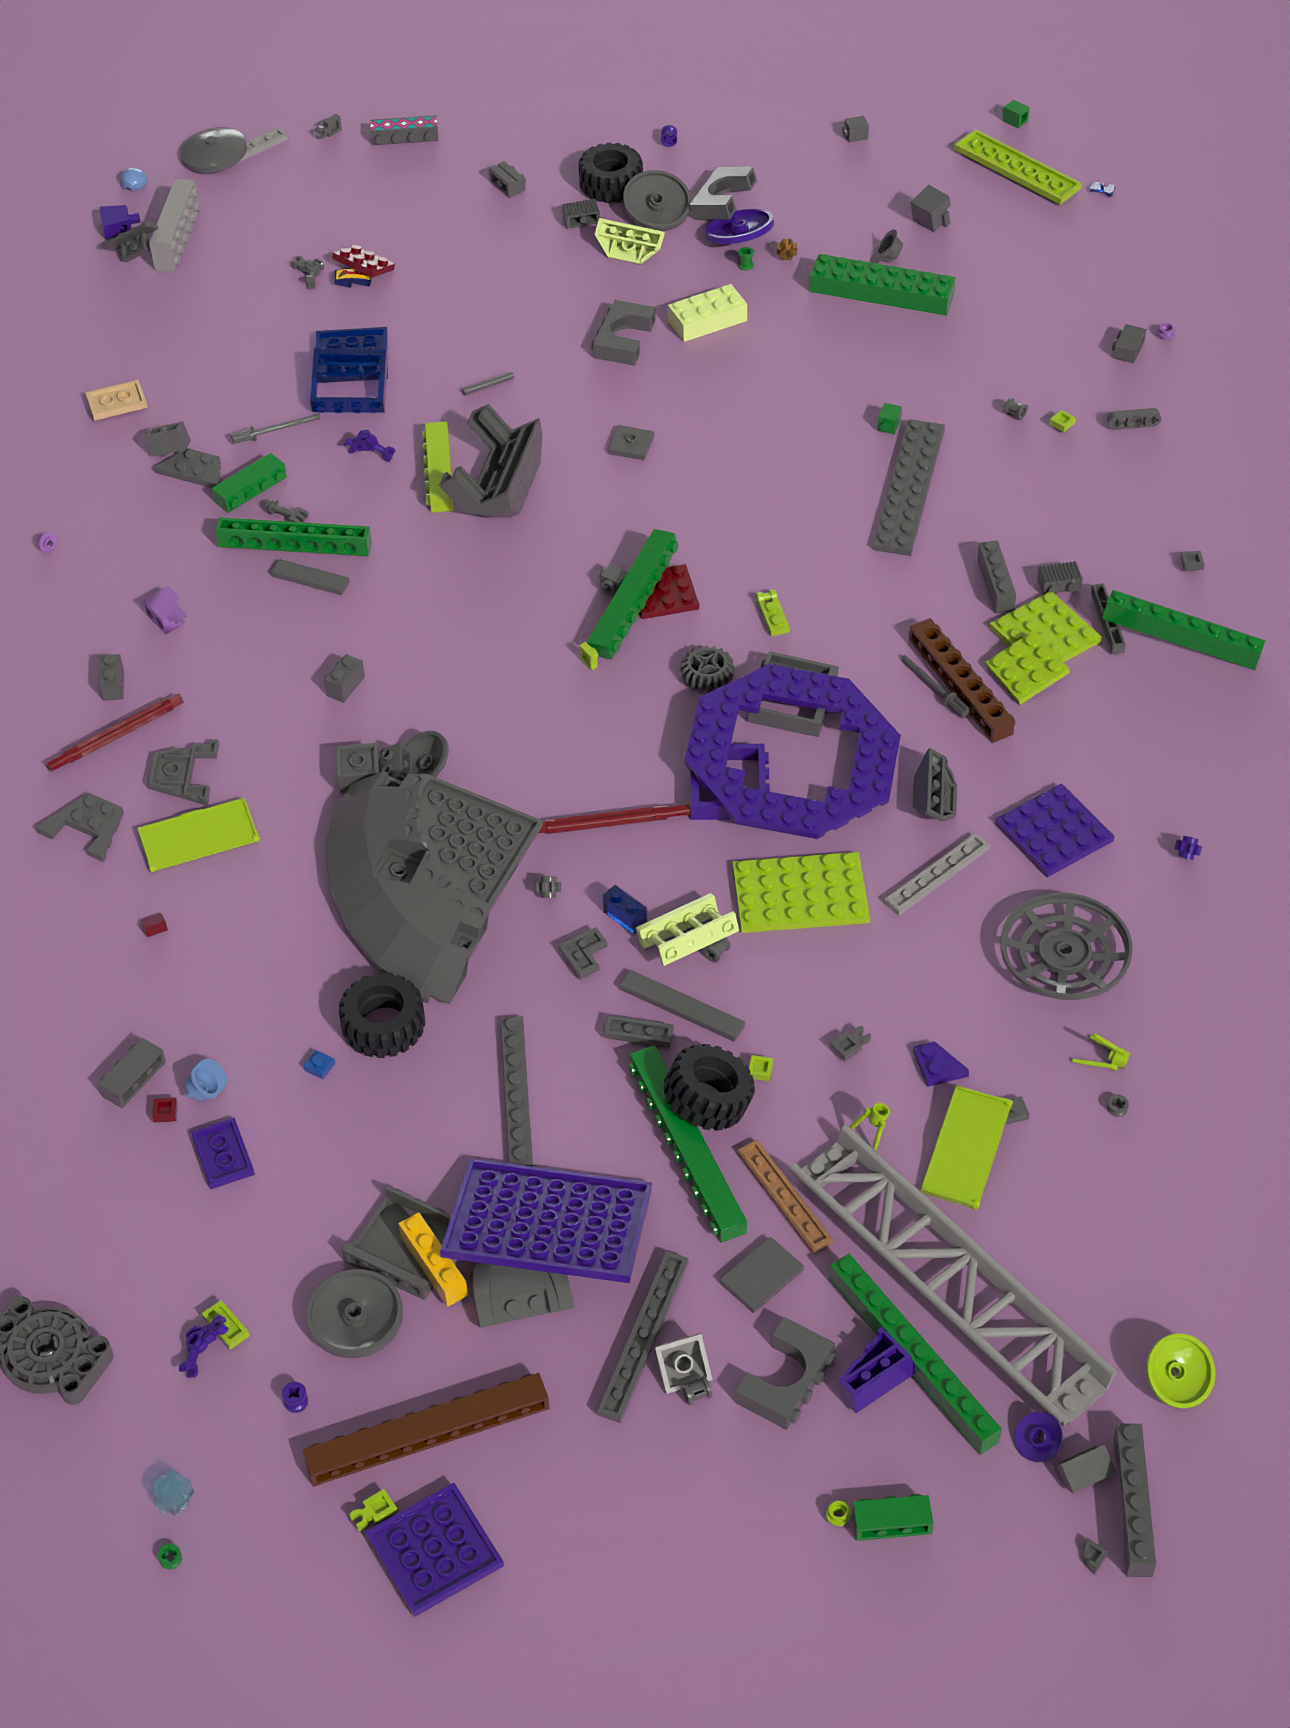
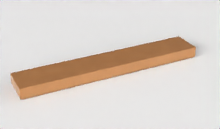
[738,1139,833,1254]

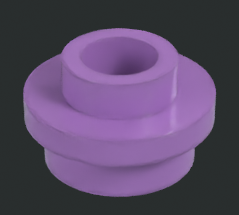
[1157,323,1175,339]
[37,533,56,552]

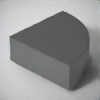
[1082,1538,1109,1574]

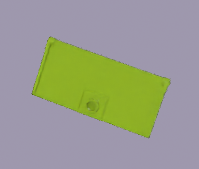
[138,797,260,872]
[921,1086,1013,1210]

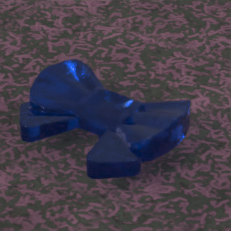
[1090,182,1115,197]

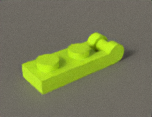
[756,589,790,636]

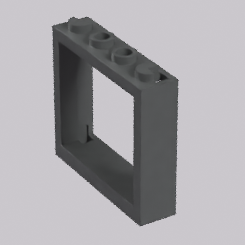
[746,651,839,737]

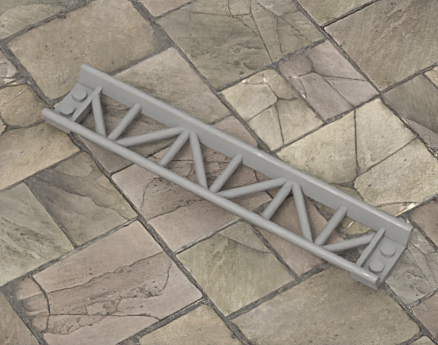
[790,1125,1118,1427]

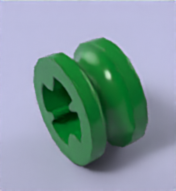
[158,1544,182,1570]

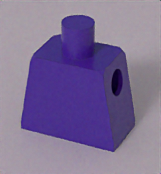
[99,205,141,240]

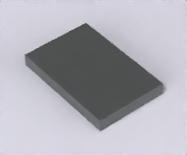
[720,1237,804,1313]

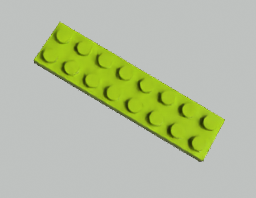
[954,129,1082,205]

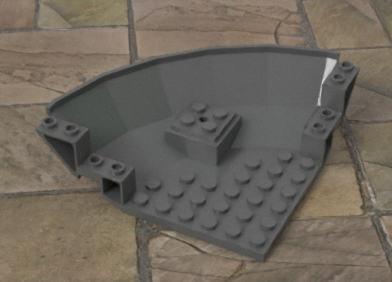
[325,772,543,1004]

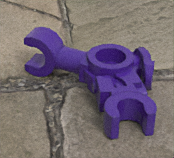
[343,430,396,462]
[179,1315,229,1378]

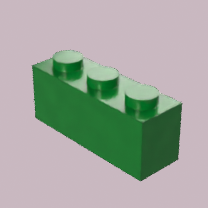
[852,1494,933,1541]

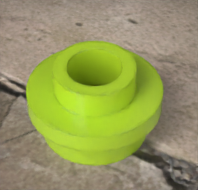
[826,1501,851,1526]

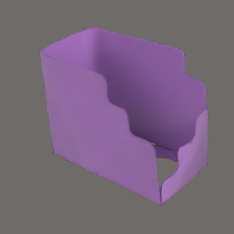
[143,586,187,634]

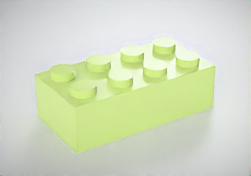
[668,284,747,342]

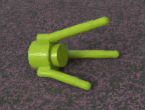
[1072,1033,1131,1071]
[849,1103,890,1151]

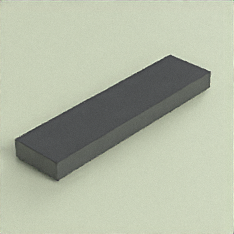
[271,559,350,595]

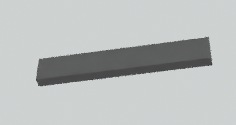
[619,970,745,1042]

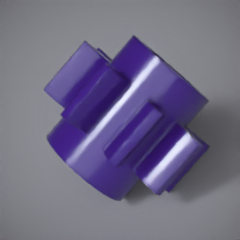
[1174,835,1202,860]

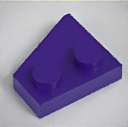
[913,1041,969,1087]

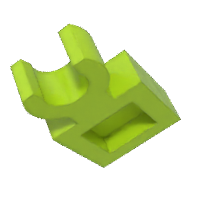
[349,1489,398,1531]

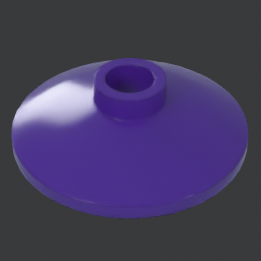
[1015,1411,1063,1462]

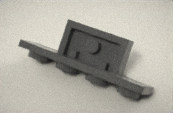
[101,221,158,262]

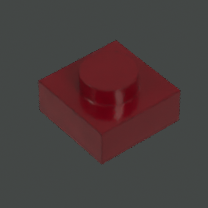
[152,1098,178,1123]

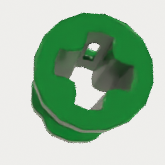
[738,247,754,271]

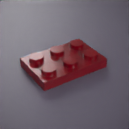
[332,245,395,277]

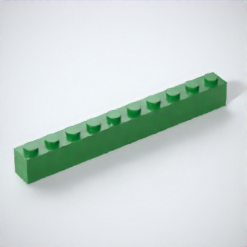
[628,1045,747,1243]
[829,1253,1002,1455]

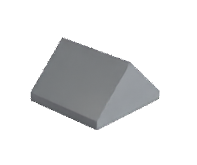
[654,1333,713,1394]

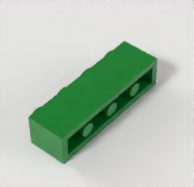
[212,453,287,513]

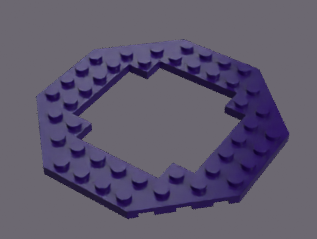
[684,664,901,839]

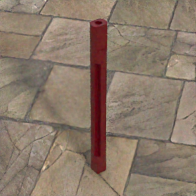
[45,694,184,772]
[538,804,690,834]

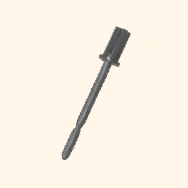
[231,414,320,444]
[902,655,971,718]

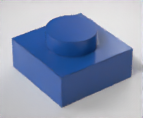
[303,1050,335,1079]

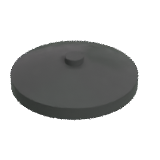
[181,127,247,173]
[623,170,691,231]
[306,1269,403,1358]

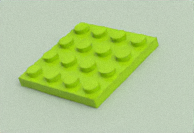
[989,592,1102,662]

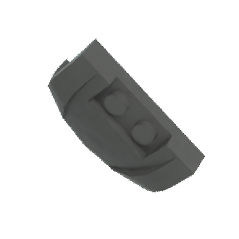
[469,1263,574,1328]

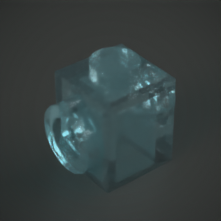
[151,1469,194,1516]

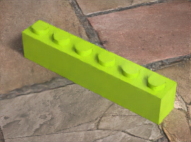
[422,421,454,513]

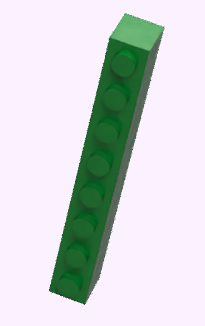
[587,529,679,660]
[1102,590,1266,670]

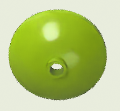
[1146,1333,1216,1409]

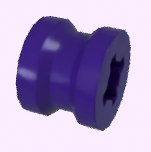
[661,125,677,147]
[282,1382,308,1413]

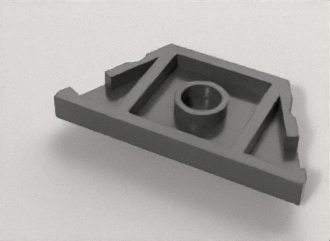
[154,448,221,488]

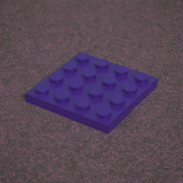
[995,783,1114,877]
[365,1483,504,1617]

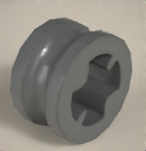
[1107,1094,1129,1117]

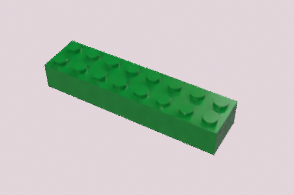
[809,254,956,316]

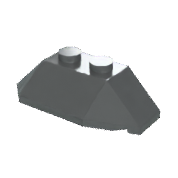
[913,748,957,821]

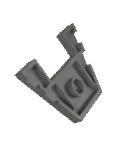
[148,739,219,805]
[36,793,124,862]

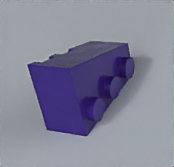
[839,1326,914,1413]

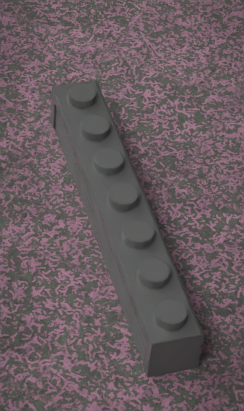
[1091,583,1126,654]

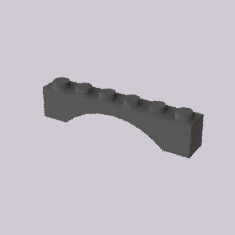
[1113,1423,1156,1577]

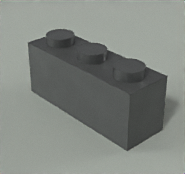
[98,1038,166,1109]

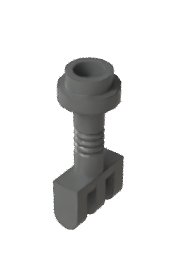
[265,499,309,522]

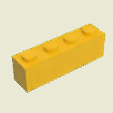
[398,1212,468,1307]

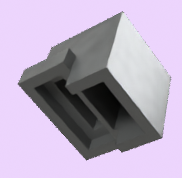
[911,184,951,232]

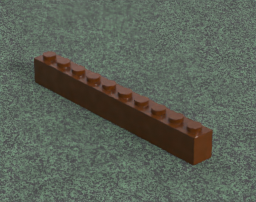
[303,1373,550,1487]

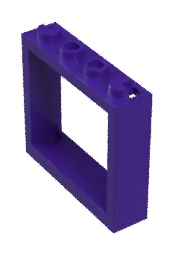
[691,744,770,820]

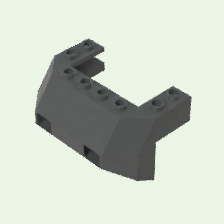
[439,404,543,517]

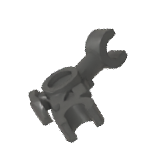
[291,256,325,289]

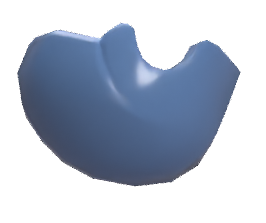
[120,168,147,191]

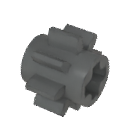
[536,876,562,898]

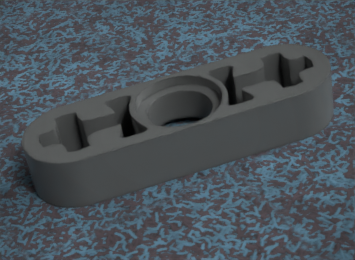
[1107,408,1161,430]

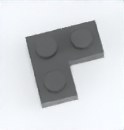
[559,927,607,980]

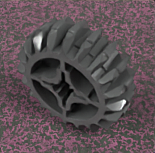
[680,645,734,692]

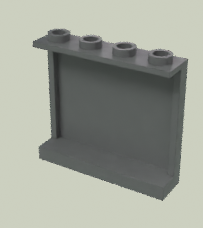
[342,1186,452,1301]

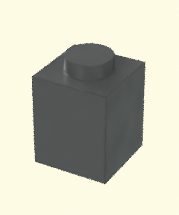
[842,116,869,142]

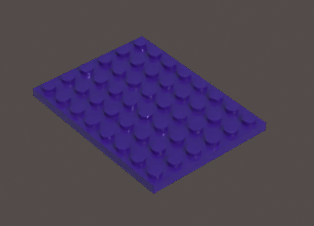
[440,1158,652,1283]

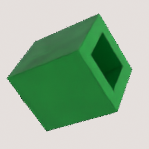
[1002,100,1030,129]
[877,403,902,434]

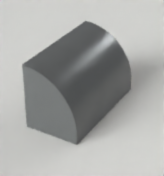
[1053,1445,1117,1493]

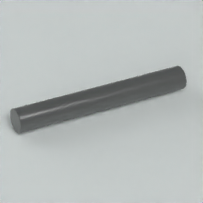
[462,371,514,395]

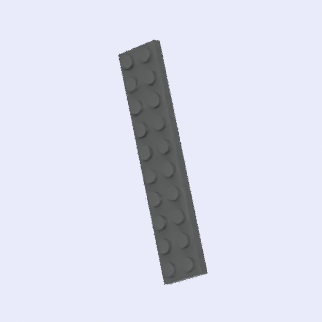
[873,419,945,556]

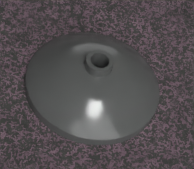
[404,731,449,777]

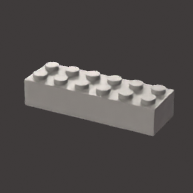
[149,179,201,272]

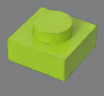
[1049,409,1076,432]
[579,642,598,670]
[749,1055,774,1081]

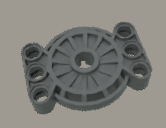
[0,1296,113,1405]

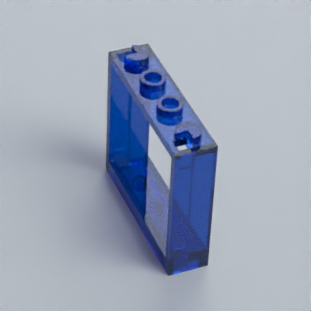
[310,348,388,413]

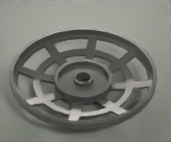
[1000,893,1133,1000]

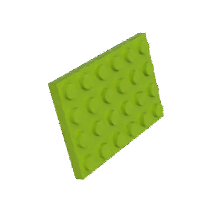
[733,852,870,933]

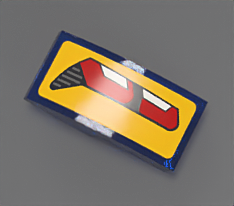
[334,268,371,288]

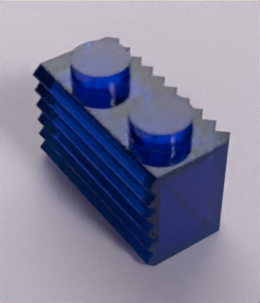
[603,885,648,934]

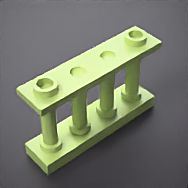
[636,893,739,966]

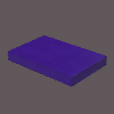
[191,1117,255,1189]

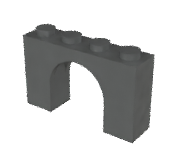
[689,166,757,220]
[591,300,656,366]
[736,1317,837,1430]

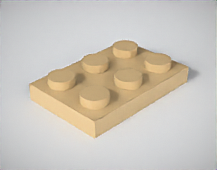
[85,380,148,421]

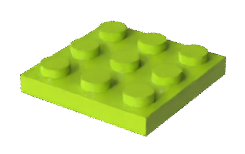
[985,630,1070,705]

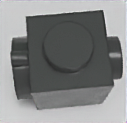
[599,563,629,595]

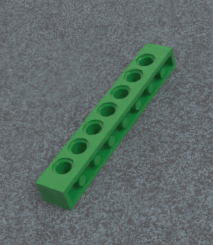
[215,517,372,556]

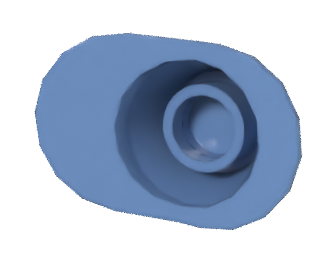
[185,1059,227,1101]

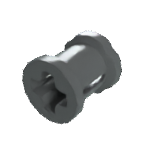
[1003,397,1028,420]
[703,937,731,962]
[682,1376,713,1405]

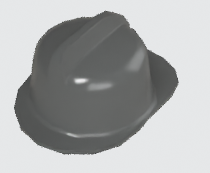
[870,229,903,263]

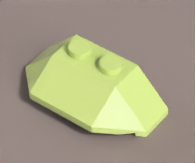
[595,218,665,265]

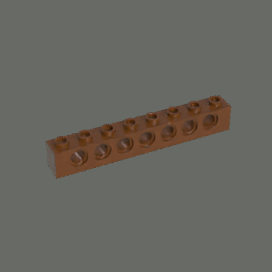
[909,618,1015,743]

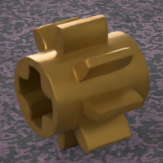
[777,238,797,260]

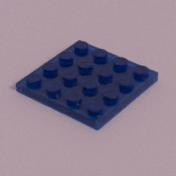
[315,327,388,383]

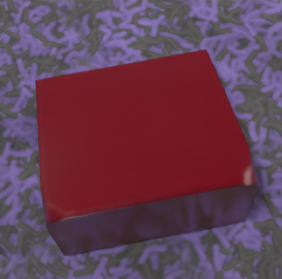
[141,913,168,937]

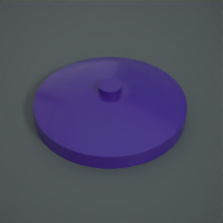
[705,209,774,244]

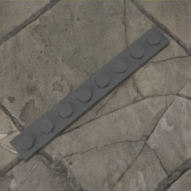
[501,1016,533,1167]
[597,1251,689,1423]

